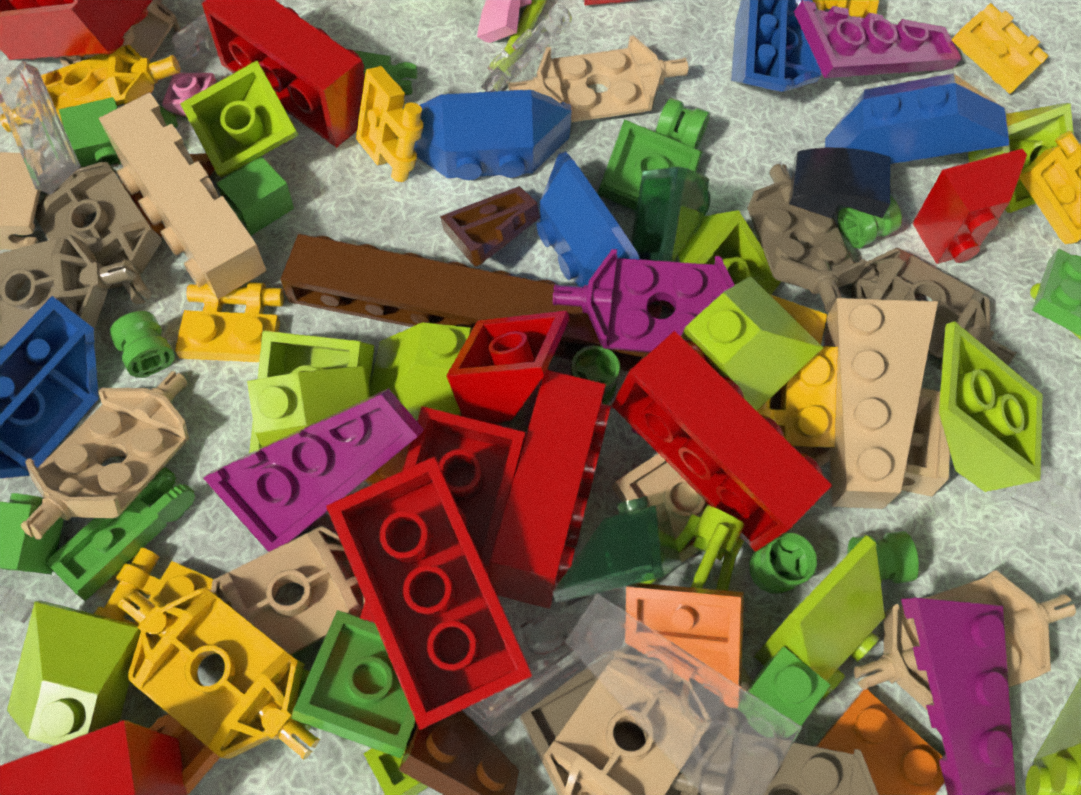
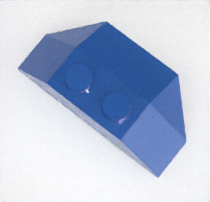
[731,0,821,92]
[825,73,1009,164]
[414,90,572,180]
[536,151,640,287]
[0,296,99,479]

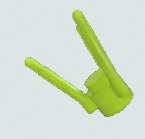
[640,505,745,591]

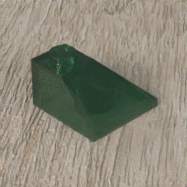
[631,166,711,262]
[553,496,682,603]

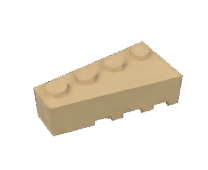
[99,92,266,299]
[824,298,938,509]

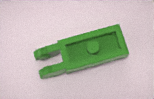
[46,467,196,601]

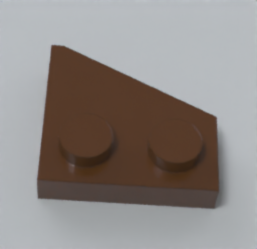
[440,186,540,267]
[399,710,519,795]

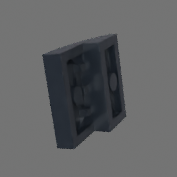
[789,147,890,218]

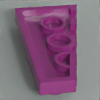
[794,0,962,78]
[203,389,424,552]
[901,598,1016,795]

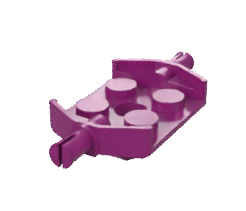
[553,249,735,352]

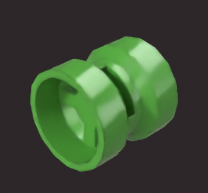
[655,97,710,149]
[838,195,902,249]
[109,311,175,378]
[570,345,620,404]
[847,531,919,584]
[749,532,817,594]

